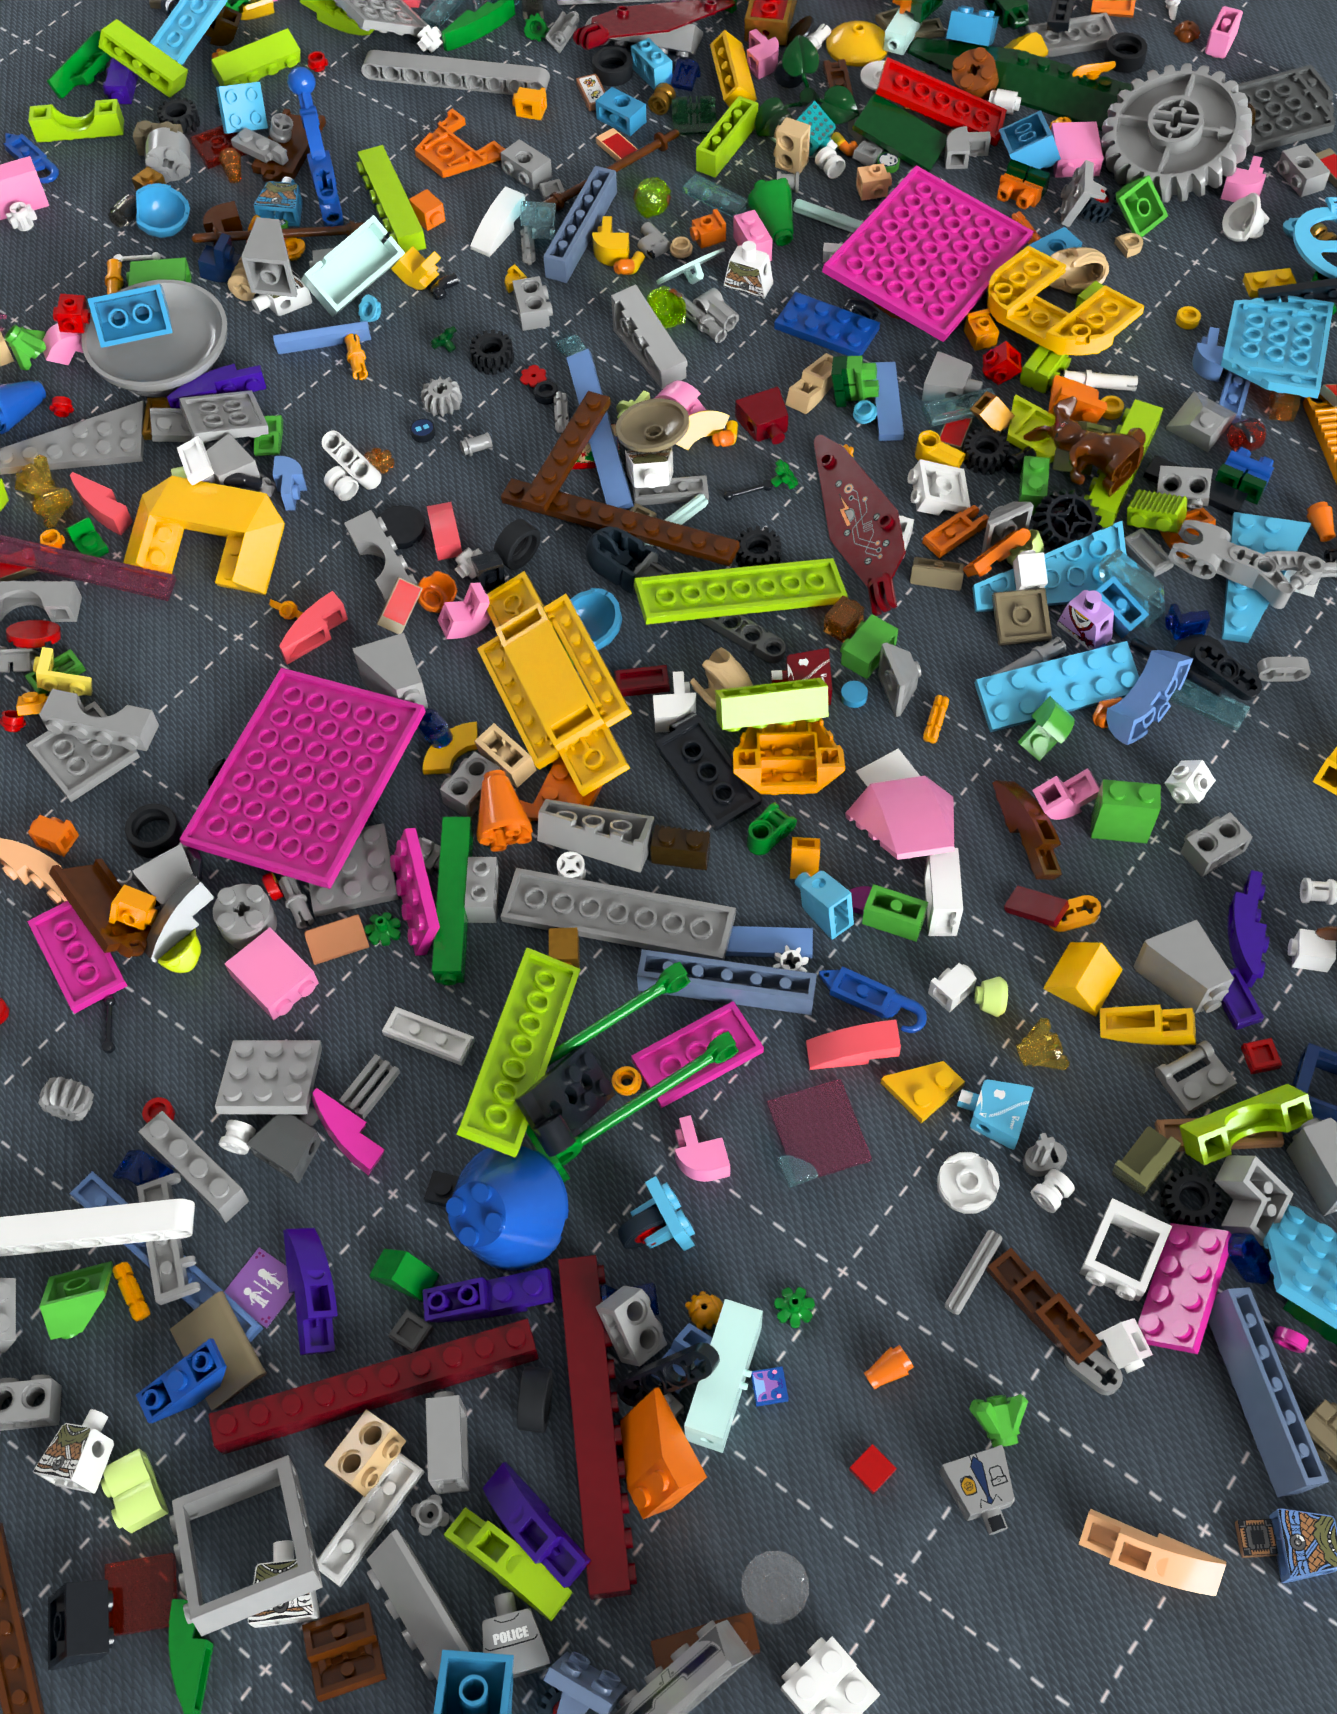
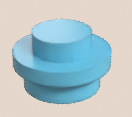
[853,400,877,424]

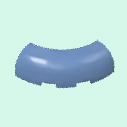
[1106,650,1193,745]

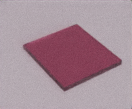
[767,1079,872,1184]

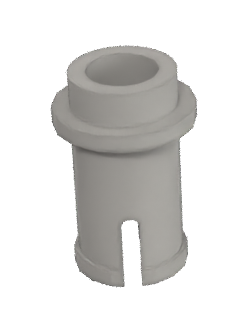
[460,432,493,456]

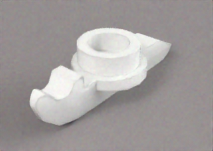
[1165,0,1181,21]

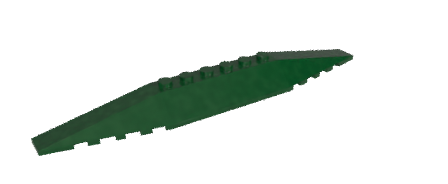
[907,37,1131,131]

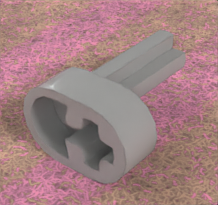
[1023,1133,1067,1177]

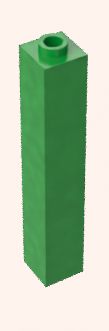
[432,817,474,986]

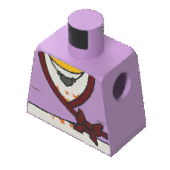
[1057,590,1114,650]

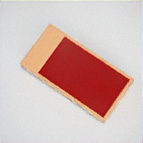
[596,128,638,161]

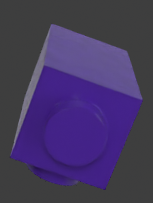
[103,58,138,104]

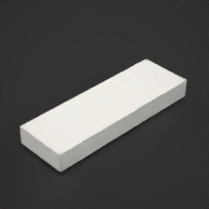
[382,1006,475,1066]

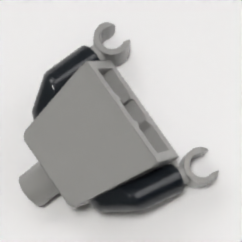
[202,433,275,497]
[117,842,203,908]

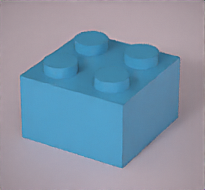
[946,5,999,46]

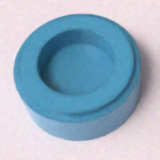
[841,681,868,708]

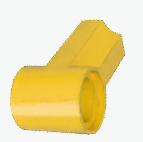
[915,430,966,468]

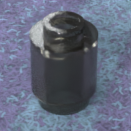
[108,194,137,228]

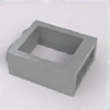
[426,1391,470,1494]

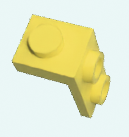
[33,647,92,696]

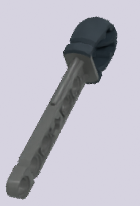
[586,527,786,663]

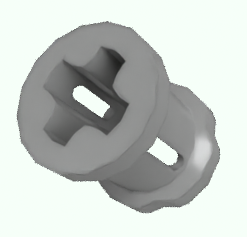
[777,171,799,193]

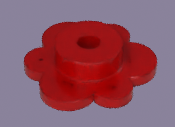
[520,365,547,387]

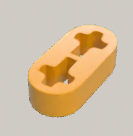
[1049,895,1101,932]

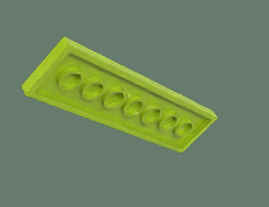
[634,558,848,625]
[456,948,581,1158]

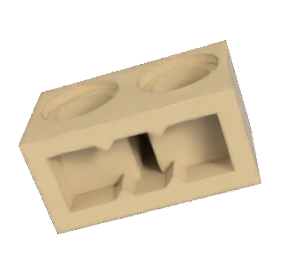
[773,117,811,175]
[324,1409,406,1497]

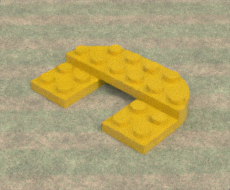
[987,245,1144,355]

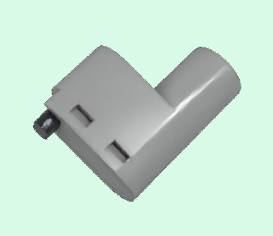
[637,222,671,259]

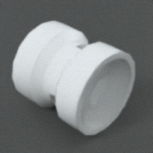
[815,146,846,179]
[324,466,359,501]
[1030,1169,1075,1213]

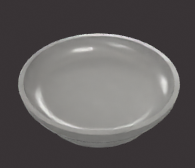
[81,279,227,397]

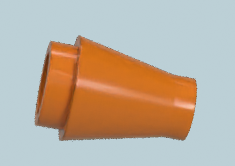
[1306,502,1336,542]
[864,1345,914,1390]

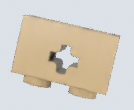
[474,723,536,788]

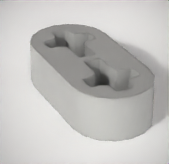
[1257,657,1311,682]
[1064,1350,1123,1395]

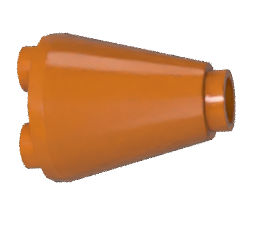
[476,770,533,852]

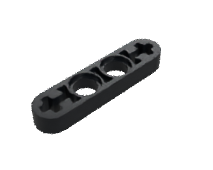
[617,1342,720,1407]

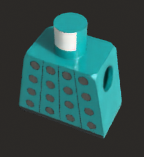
[794,100,838,156]

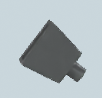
[247,1106,321,1184]

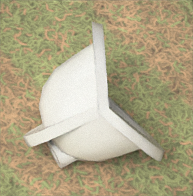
[1222,193,1270,242]

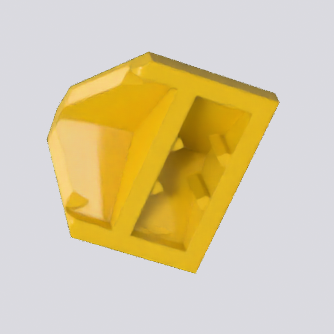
[239,0,274,20]
[1004,32,1048,57]

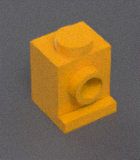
[512,87,547,120]
[964,309,999,351]
[109,884,158,931]

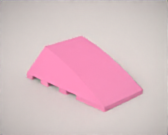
[845,776,954,860]

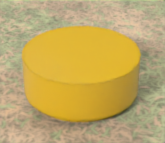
[1175,306,1201,330]
[1101,396,1124,420]

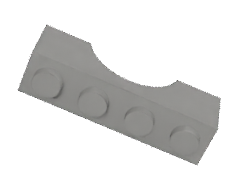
[344,510,418,602]
[0,580,82,622]
[39,688,159,751]
[138,1111,249,1223]

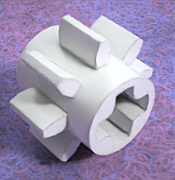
[417,25,443,53]
[6,202,37,231]
[455,547,483,579]
[773,945,809,972]

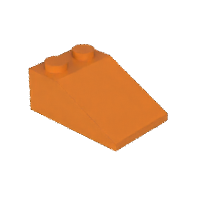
[620,1387,707,1519]

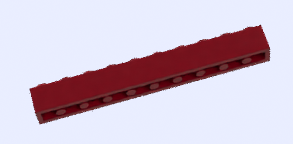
[558,1255,637,1600]
[208,1318,539,1455]

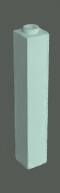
[883,8,922,55]

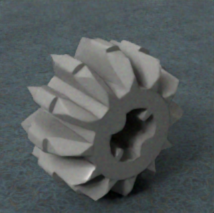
[421,376,462,417]
[38,1076,94,1121]

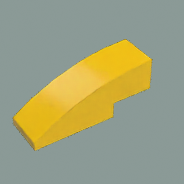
[1100,1005,1196,1045]

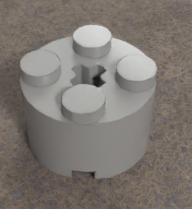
[145,127,191,184]
[213,884,277,950]

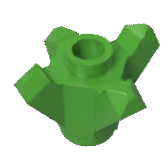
[4,324,46,371]
[969,1394,1028,1447]

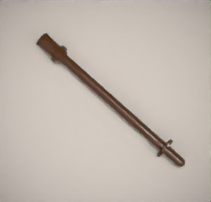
[535,129,680,218]
[191,220,365,245]

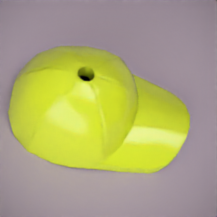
[158,928,201,973]

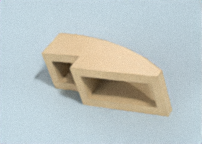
[785,353,834,414]

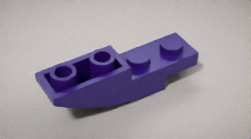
[167,364,267,409]
[1227,870,1270,988]
[283,1228,338,1356]
[423,1267,554,1322]
[483,1462,591,1588]

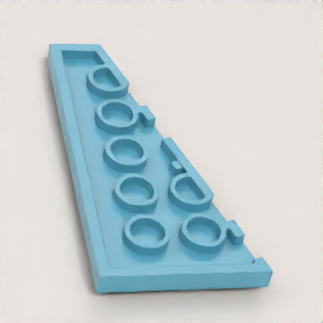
[1221,512,1311,643]
[972,521,1132,613]

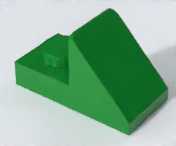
[64,517,109,564]

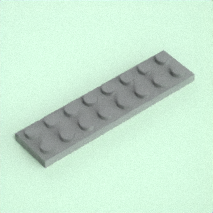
[500,868,736,961]

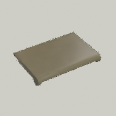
[170,1291,267,1411]

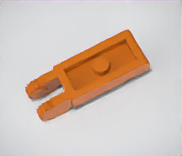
[922,505,989,559]
[963,528,1031,577]

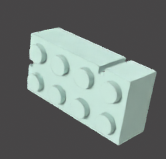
[301,215,405,317]

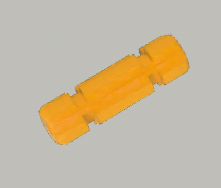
[923,695,949,744]
[112,1262,150,1322]

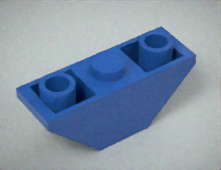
[136,1338,227,1423]

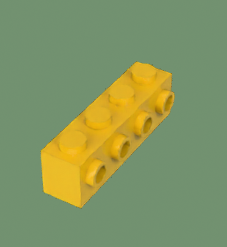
[710,30,757,107]

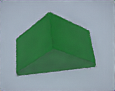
[369,1248,440,1303]

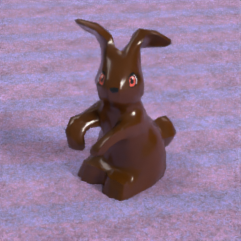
[1024,396,1146,497]

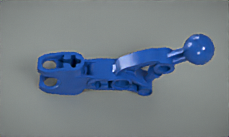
[287,66,344,227]

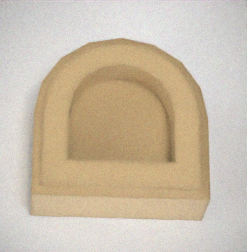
[1115,233,1143,258]

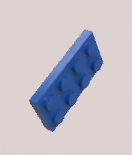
[774,292,880,356]

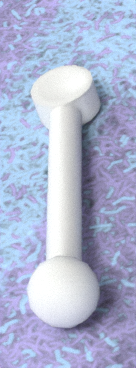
[113,252,161,263]

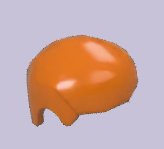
[417,571,458,613]

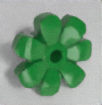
[771,459,798,490]
[365,912,401,946]
[774,1287,815,1328]

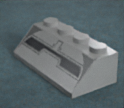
[615,1620,753,1714]

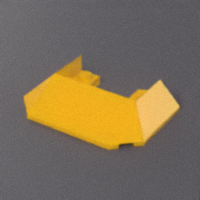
[122,476,285,595]

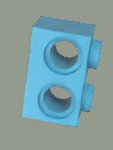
[631,38,673,90]

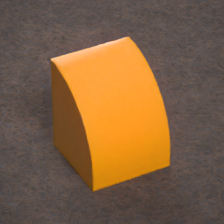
[790,837,820,879]

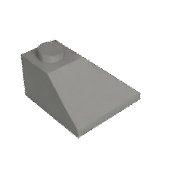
[1166,391,1236,452]
[981,502,1034,554]
[878,643,921,717]

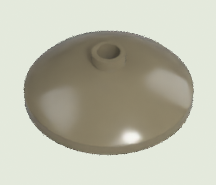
[616,398,690,453]

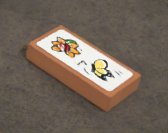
[576,74,605,111]

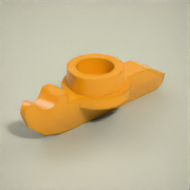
[1072,61,1116,80]
[269,599,303,620]

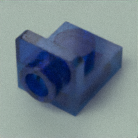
[671,59,701,92]
[1165,603,1211,640]

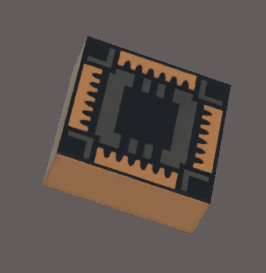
[1235,1519,1278,1558]

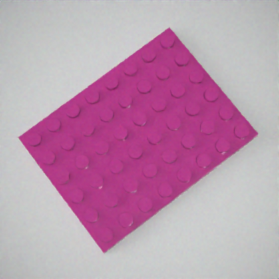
[822,165,1034,342]
[179,668,426,889]

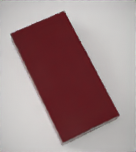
[614,665,670,697]
[1004,885,1070,928]

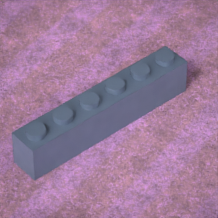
[543,166,617,283]
[637,949,817,1015]
[1208,1287,1329,1498]

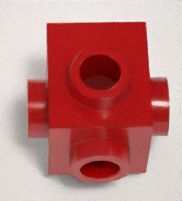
[53,294,90,334]
[982,341,1022,386]

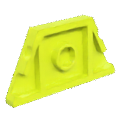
[1006,395,1056,463]

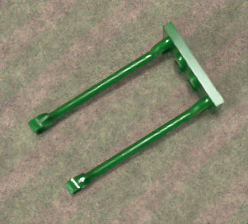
[526,962,739,1182]

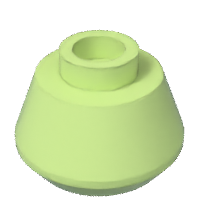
[974,977,1008,1017]

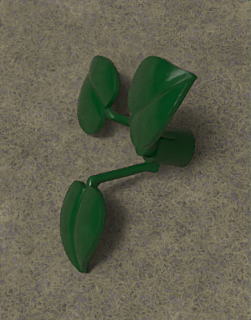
[755,35,860,137]

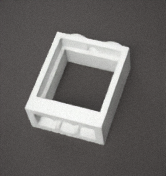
[924,848,963,936]
[1079,1198,1172,1302]

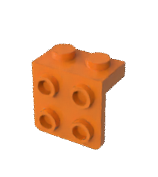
[1048,375,1107,424]

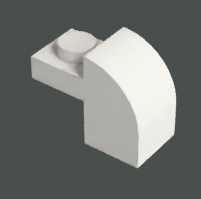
[653,671,696,733]

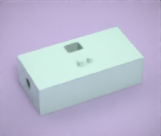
[684,1299,763,1453]

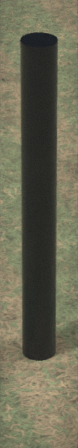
[1130,637,1225,697]

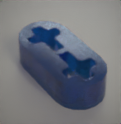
[418,709,453,748]
[1228,1233,1271,1284]

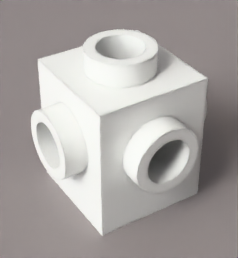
[1164,760,1216,804]

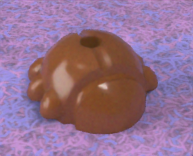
[1174,20,1201,43]

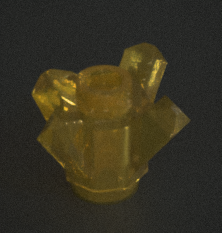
[15,455,57,501]
[26,482,73,528]
[1016,1018,1070,1070]

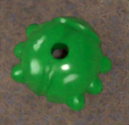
[524,13,549,42]

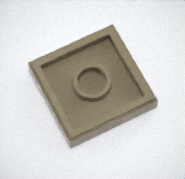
[992,588,1052,646]

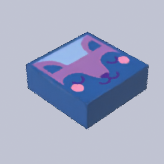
[751,1366,789,1407]

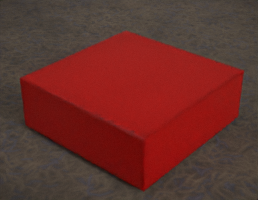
[1241,1038,1282,1075]
[849,1444,897,1494]

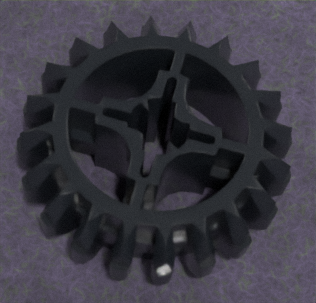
[1032,488,1102,551]

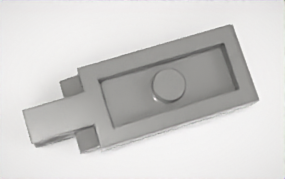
[231,128,289,165]

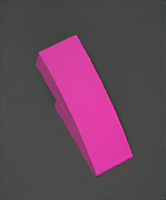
[312,1088,385,1175]

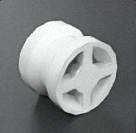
[556,851,586,880]
[219,1120,256,1155]

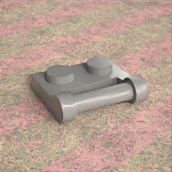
[1155,1040,1237,1116]

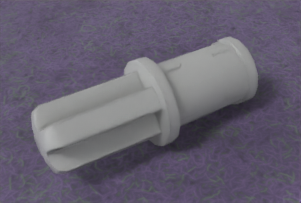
[278,876,314,929]

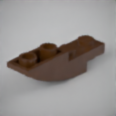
[992,780,1062,880]

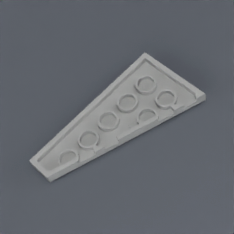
[0,401,146,475]

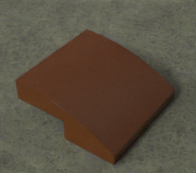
[302,1602,387,1702]

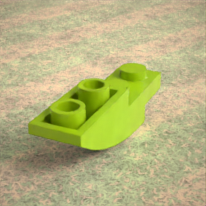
[300,0,374,36]
[444,1507,572,1622]

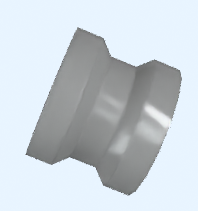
[269,113,293,143]

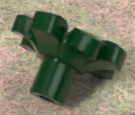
[431,326,457,353]

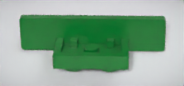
[47,30,112,99]

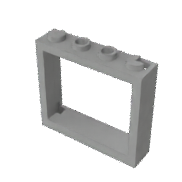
[169,1455,323,1636]

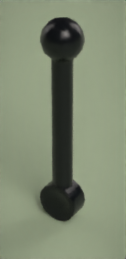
[723,480,773,501]
[102,996,116,1053]

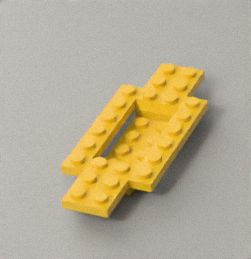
[477,571,632,797]

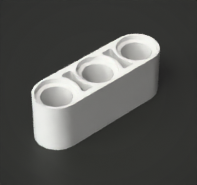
[322,430,381,490]

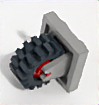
[1060,160,1118,227]

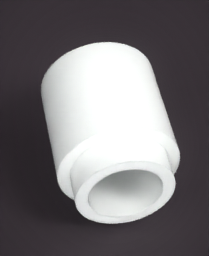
[988,88,1021,115]

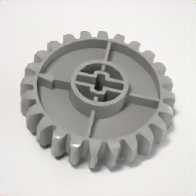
[1101,63,1252,203]

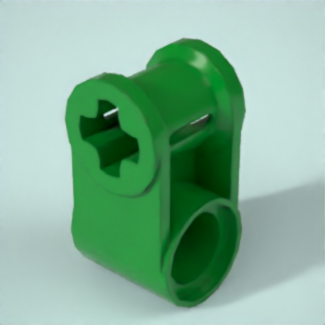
[747,802,797,855]

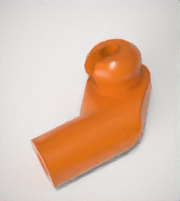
[1092,697,1123,728]

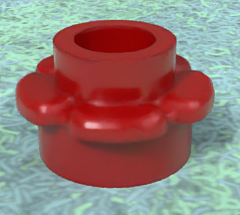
[307,51,328,72]
[49,396,74,417]
[0,710,26,732]

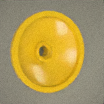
[826,20,888,67]

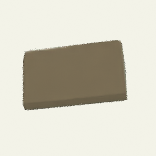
[910,557,965,591]

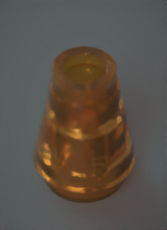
[219,148,242,183]

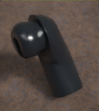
[431,273,459,300]
[843,297,879,320]

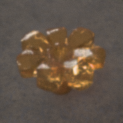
[364,448,395,474]

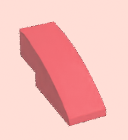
[70,472,133,536]
[427,502,462,561]
[279,591,348,665]
[806,1020,901,1070]

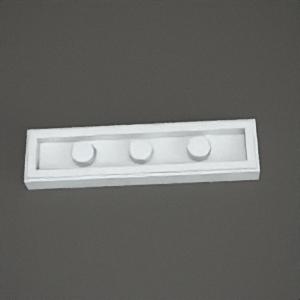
[317,1453,424,1587]

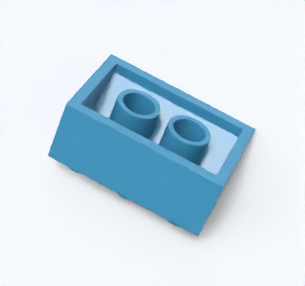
[999,110,1061,169]
[88,284,173,348]

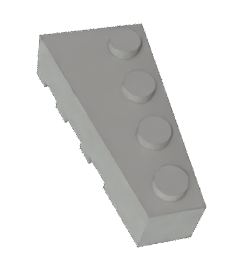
[611,284,688,389]
[537,799,654,873]

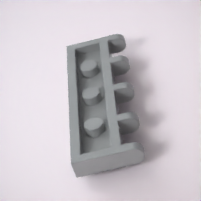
[136,1173,201,1305]

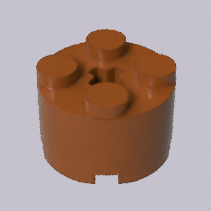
[952,47,999,100]

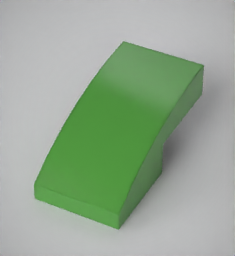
[254,415,283,456]

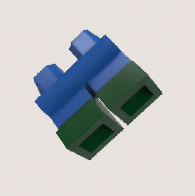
[1215,447,1274,505]

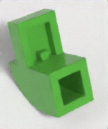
[1018,696,1075,762]

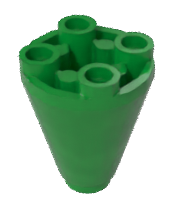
[747,178,794,246]

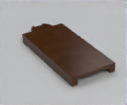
[251,109,326,182]
[49,858,151,958]

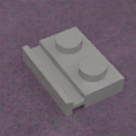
[150,408,193,442]

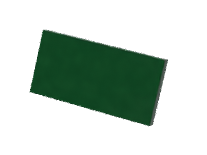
[852,93,947,172]

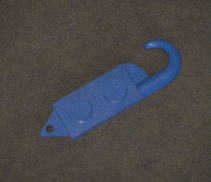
[4,133,59,184]
[819,966,927,1033]

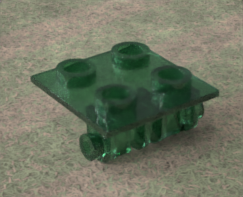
[672,95,717,135]

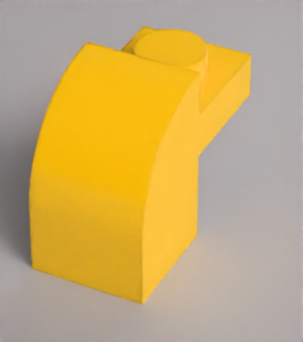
[592,216,630,266]
[391,246,441,290]

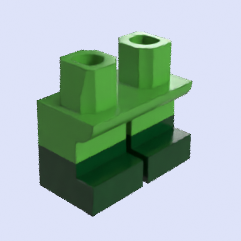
[831,356,879,407]

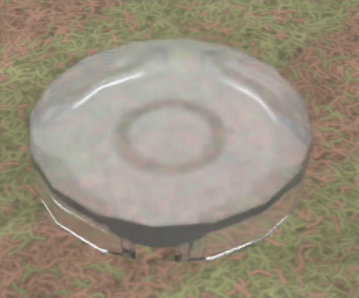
[741,1551,809,1624]

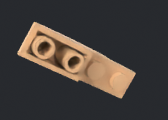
[0,838,68,905]
[1079,1509,1227,1596]

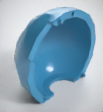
[136,183,190,238]
[570,588,622,650]

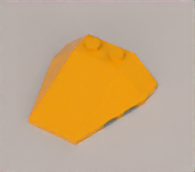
[733,718,845,795]

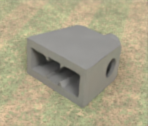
[922,351,983,405]

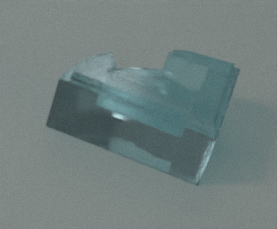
[556,334,586,356]
[778,1155,818,1188]

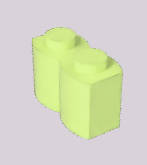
[100,1449,169,1533]

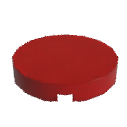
[6,620,61,648]

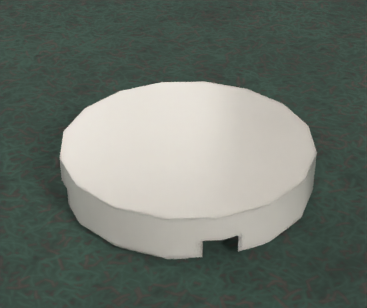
[937,1152,1000,1214]

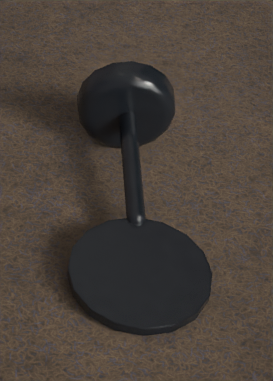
[774,15,814,88]

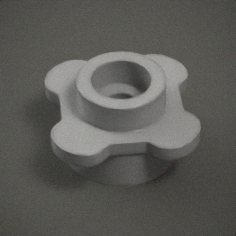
[411,1494,450,1536]

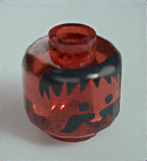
[1228,418,1266,452]

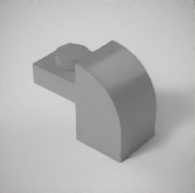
[944,126,991,169]

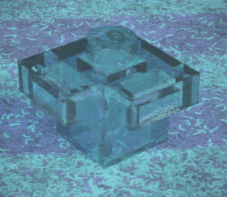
[520,201,556,240]

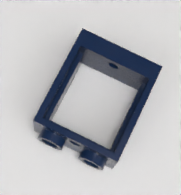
[1292,1043,1337,1122]

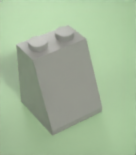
[241,217,298,297]
[352,633,429,714]
[1133,920,1234,1014]
[1286,1117,1337,1216]

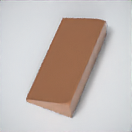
[304,915,369,965]

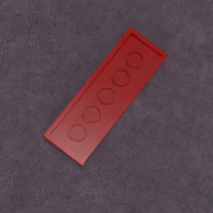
[875,57,1007,146]

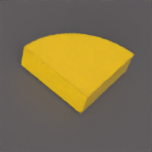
[505,264,527,293]

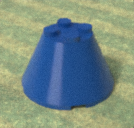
[446,1146,569,1271]

